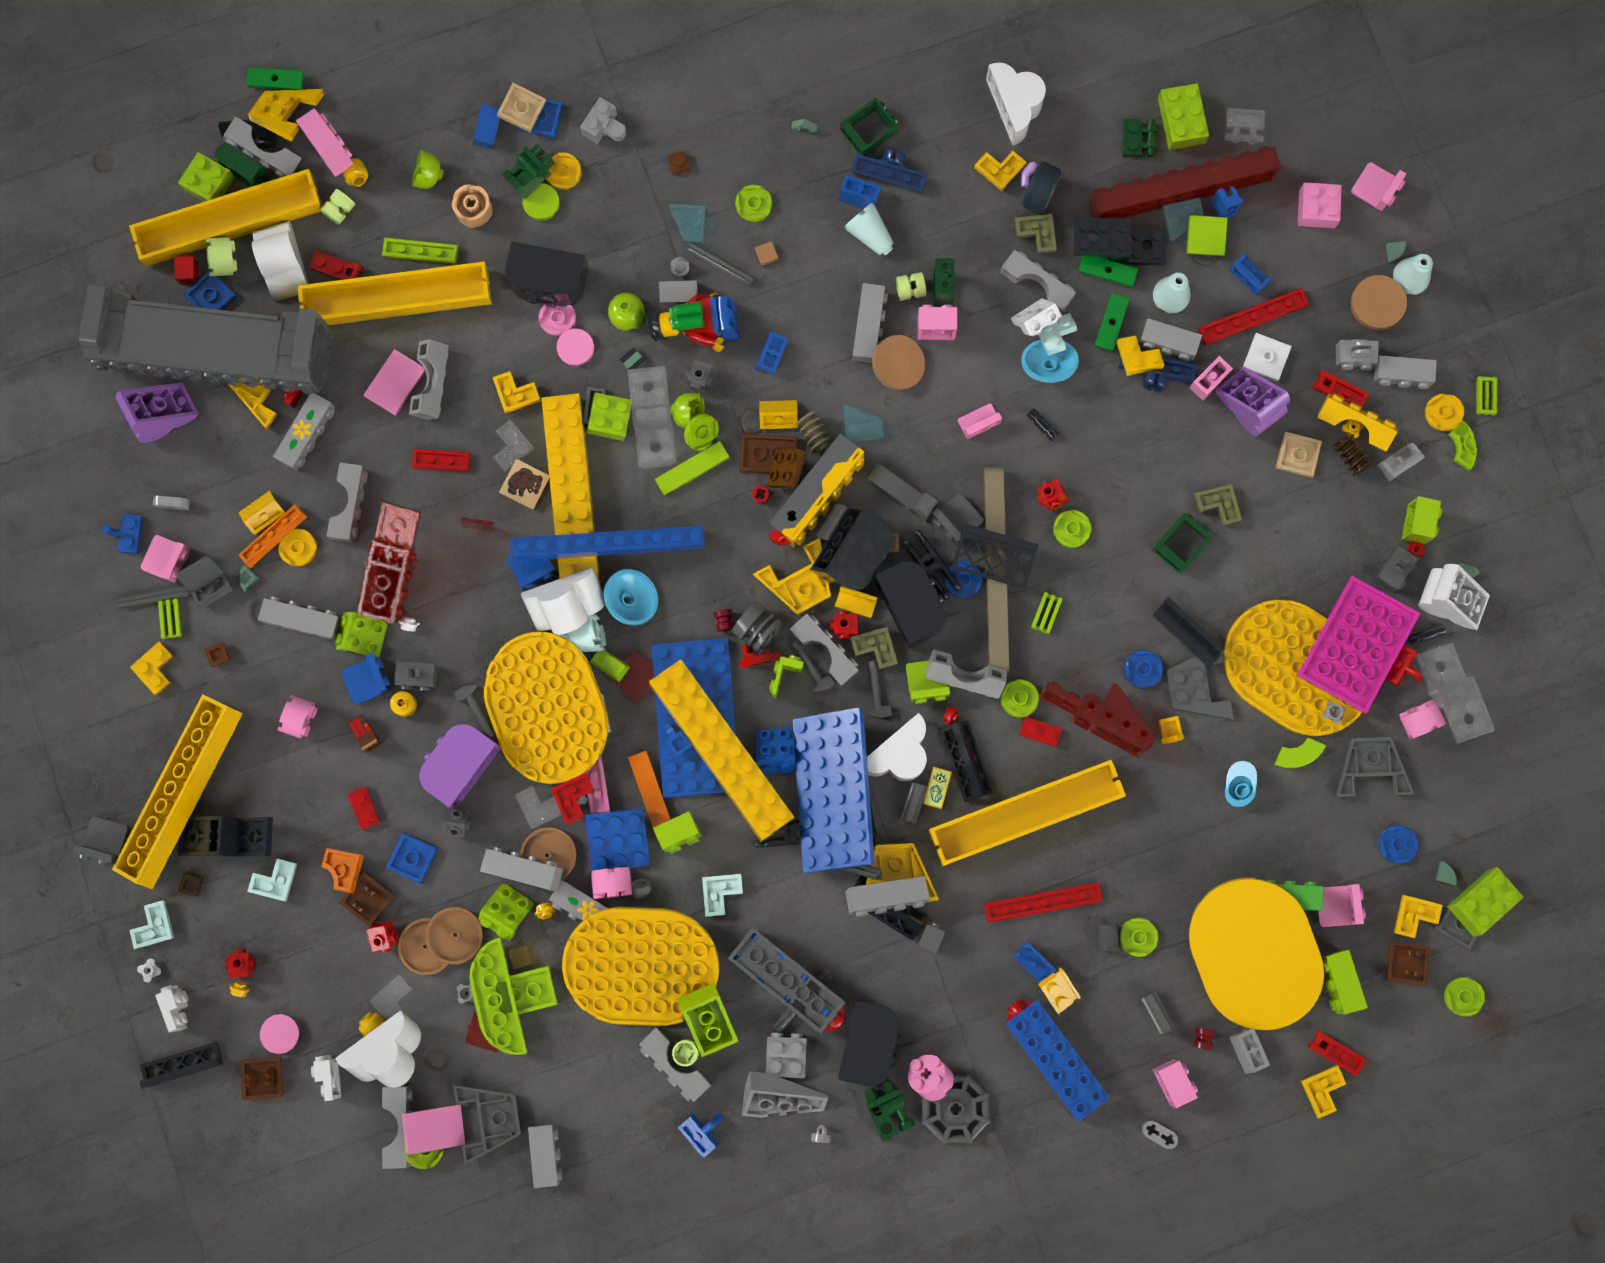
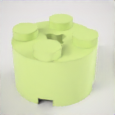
[206,237,237,277]

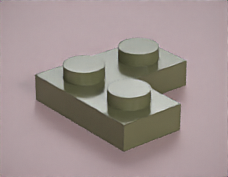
[1014,214,1057,254]
[1194,484,1242,526]
[850,627,898,670]

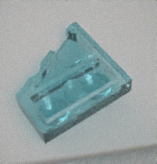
[1162,198,1204,242]
[669,204,706,244]
[843,404,884,441]

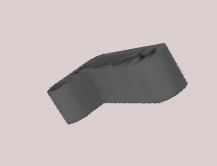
[866,464,938,522]

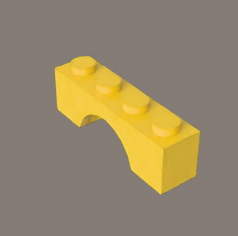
[1317,394,1398,451]

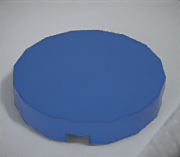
[945,560,983,599]
[1124,650,1163,689]
[1378,825,1418,864]

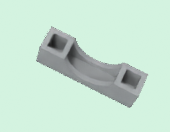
[223,116,302,178]
[1000,250,1076,315]
[409,339,449,420]
[327,462,368,543]
[790,614,859,688]
[925,649,1007,699]
[639,1027,712,1102]
[382,1086,413,1169]

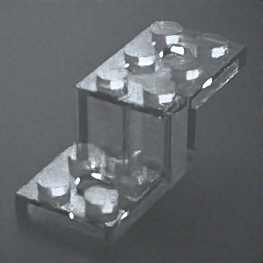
[627,366,677,469]
[1415,643,1495,744]

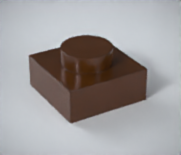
[668,151,691,175]
[204,642,231,668]

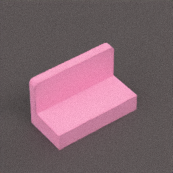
[958,403,1002,440]

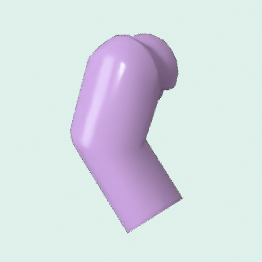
[1021,162,1039,188]

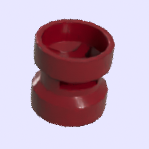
[713,609,735,632]
[1193,1027,1215,1050]

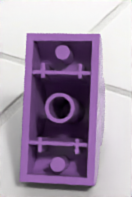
[1215,367,1290,437]
[115,382,199,443]

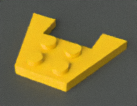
[248,89,324,141]
[229,383,277,430]
[753,538,831,615]
[866,843,939,902]

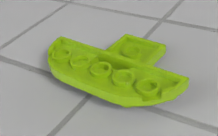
[470,937,558,1055]

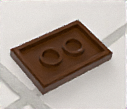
[739,434,798,474]

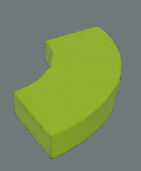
[1448,420,1477,471]
[1274,738,1326,768]

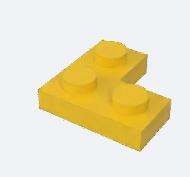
[974,151,1027,191]
[1116,336,1164,376]
[493,371,541,413]
[130,642,173,696]
[1394,895,1442,938]
[1301,1065,1346,1118]

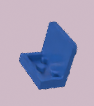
[506,556,557,591]
[342,653,390,705]
[755,728,796,775]

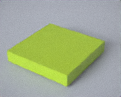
[1186,215,1227,256]

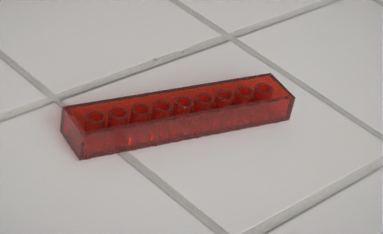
[1089,146,1281,218]

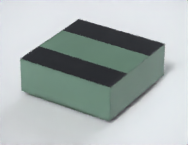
[619,347,646,374]

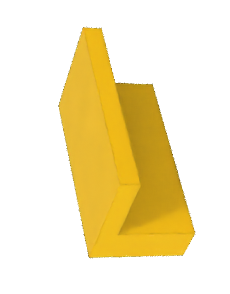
[759,400,798,429]
[238,491,285,535]
[835,587,877,619]

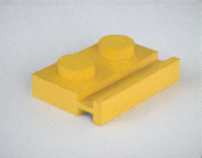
[1038,968,1081,1014]

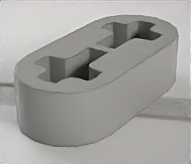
[152,496,190,510]
[1142,1120,1178,1149]

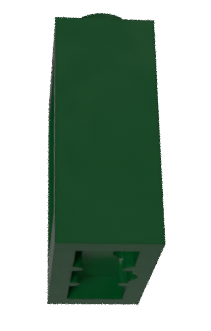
[840,98,899,156]
[214,142,270,187]
[933,258,955,307]
[1152,513,1213,574]

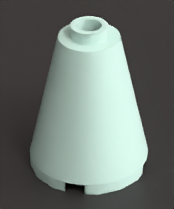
[844,203,894,256]
[1393,254,1433,295]
[1153,273,1191,313]
[557,614,606,652]

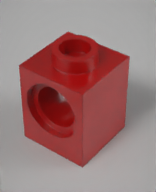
[175,254,199,285]

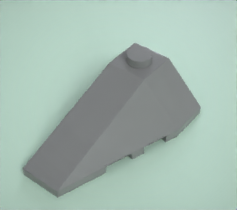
[742,1071,828,1118]

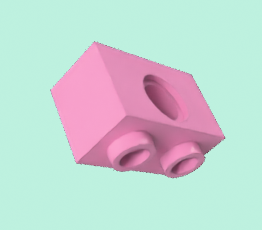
[1190,356,1233,401]

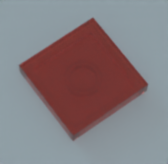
[608,650,654,704]

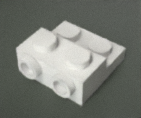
[1011,298,1062,336]
[155,985,188,1032]
[311,1055,341,1101]

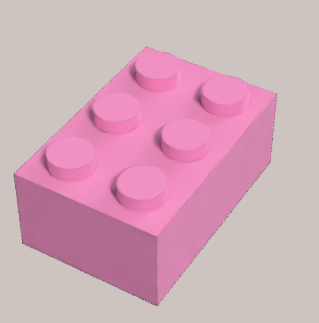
[296,108,353,177]

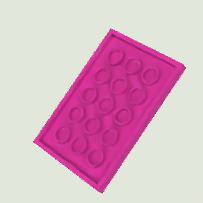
[1296,576,1420,714]

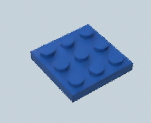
[585,807,650,871]

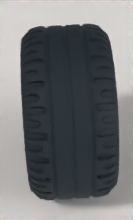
[1022,162,1061,214]

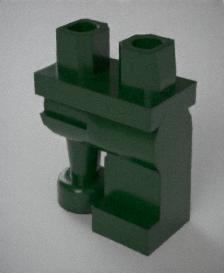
[502,143,555,199]
[864,1080,915,1142]

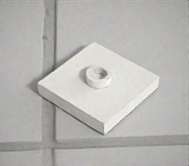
[1242,333,1292,382]

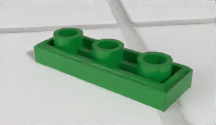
[246,67,305,90]
[1078,256,1138,288]
[1094,293,1130,352]

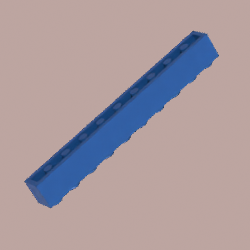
[509,526,705,562]

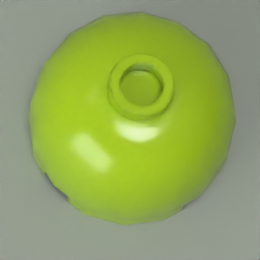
[412,150,444,189]
[608,292,646,331]
[670,392,705,429]

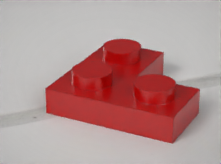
[551,773,595,825]

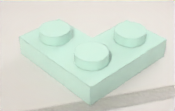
[1037,313,1077,356]
[247,859,297,902]
[702,874,743,917]
[130,900,174,949]

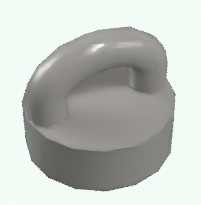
[671,257,690,276]
[631,879,651,899]
[811,1124,831,1144]

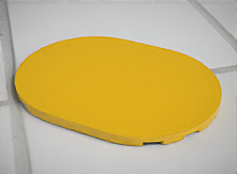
[1223,600,1362,736]
[484,632,609,784]
[1189,878,1324,1030]
[562,907,719,1026]

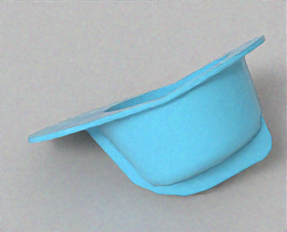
[1225,761,1257,807]

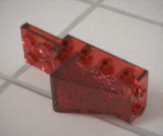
[357,501,421,624]
[1039,682,1156,758]

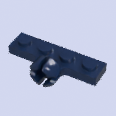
[851,148,928,193]
[1118,357,1197,392]

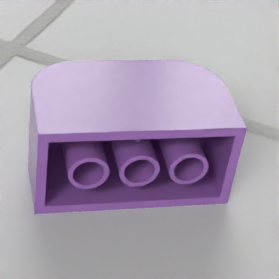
[419,724,501,809]

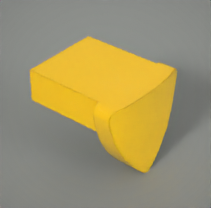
[1158,716,1185,744]

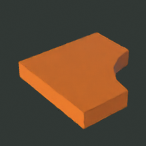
[321,848,364,894]

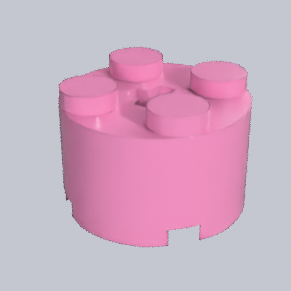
[278,695,318,739]
[1399,699,1446,739]
[591,867,633,899]
[908,1055,954,1101]

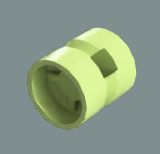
[320,189,355,225]
[896,272,926,301]
[672,1039,699,1066]

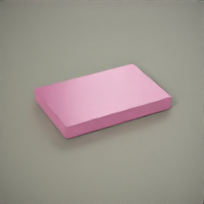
[363,349,426,416]
[402,1104,465,1155]

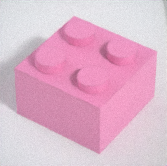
[1298,183,1341,228]
[917,305,957,340]
[1152,1059,1198,1108]

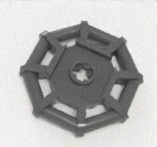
[920,1073,991,1145]

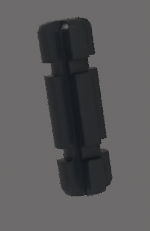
[1027,409,1058,441]
[1408,624,1447,646]

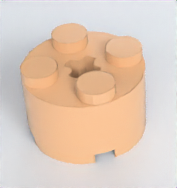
[452,184,493,229]

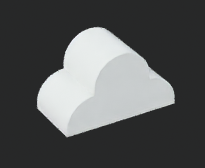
[986,63,1046,145]
[252,221,309,302]
[1418,564,1490,630]
[521,567,606,634]
[867,713,927,782]
[335,1011,421,1088]

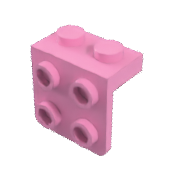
[1351,162,1406,212]
[141,535,190,583]
[1317,884,1366,927]

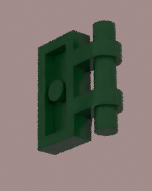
[1122,119,1157,158]

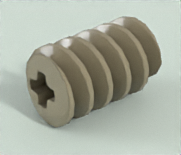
[797,411,831,454]

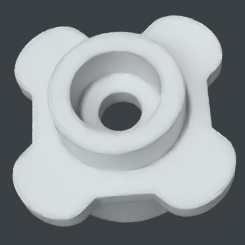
[399,617,420,631]
[137,959,161,982]

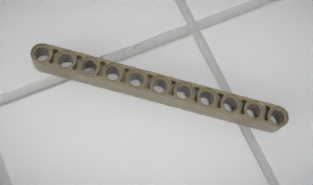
[983,467,1009,672]

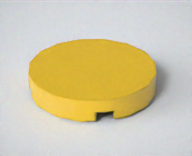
[546,153,582,190]
[1425,394,1464,431]
[278,529,317,567]

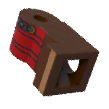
[349,714,382,753]

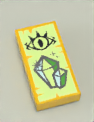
[923,767,952,809]

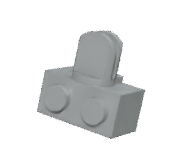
[580,97,626,145]
[1336,339,1378,370]

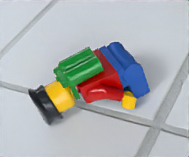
[646,292,740,352]

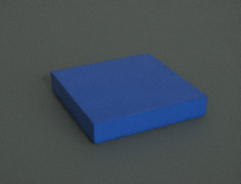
[518,98,564,139]
[183,269,237,310]
[386,832,438,884]

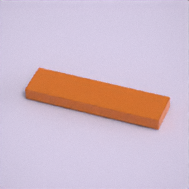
[238,504,307,568]
[628,751,671,828]

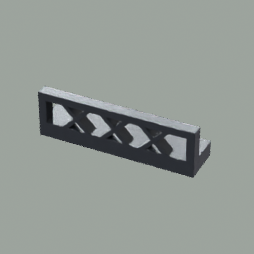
[1153,597,1225,668]
[940,720,993,803]
[846,875,928,941]
[139,1042,223,1089]

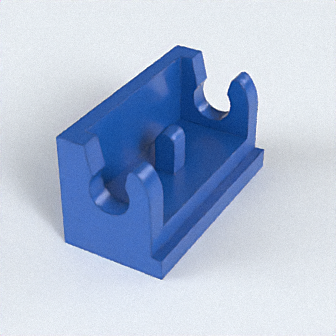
[473,104,500,148]
[839,175,881,209]
[1211,186,1243,218]
[1230,253,1272,295]
[754,331,788,375]
[1013,942,1056,983]

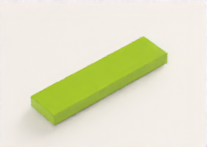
[382,237,459,265]
[655,441,730,496]

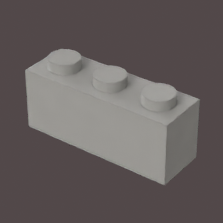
[1139,318,1202,361]
[1374,355,1437,389]
[528,1123,563,1188]

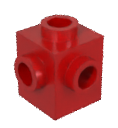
[1037,478,1069,510]
[830,611,858,639]
[366,920,398,953]
[225,949,256,978]

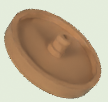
[1350,275,1407,330]
[872,335,925,390]
[520,827,577,881]
[425,907,483,965]
[398,918,449,975]

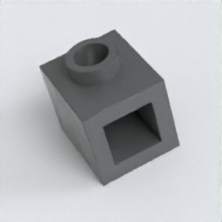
[917,922,945,954]

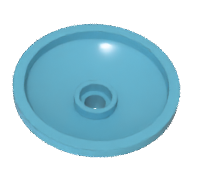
[1021,340,1079,383]
[604,569,658,625]

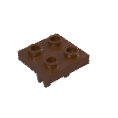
[766,449,807,488]
[339,872,395,927]
[1385,941,1430,986]
[241,1057,283,1100]

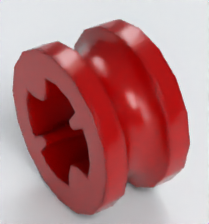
[752,486,770,504]

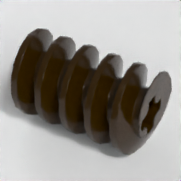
[1332,434,1372,477]

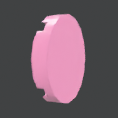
[539,304,576,337]
[556,328,595,367]
[260,1014,300,1054]

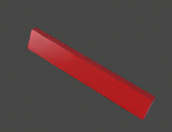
[1197,288,1309,346]
[984,882,1103,923]

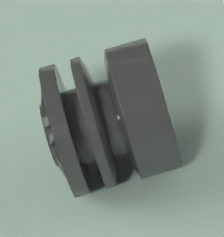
[731,601,782,653]

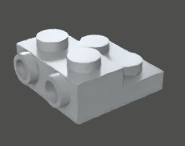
[766,1033,807,1078]

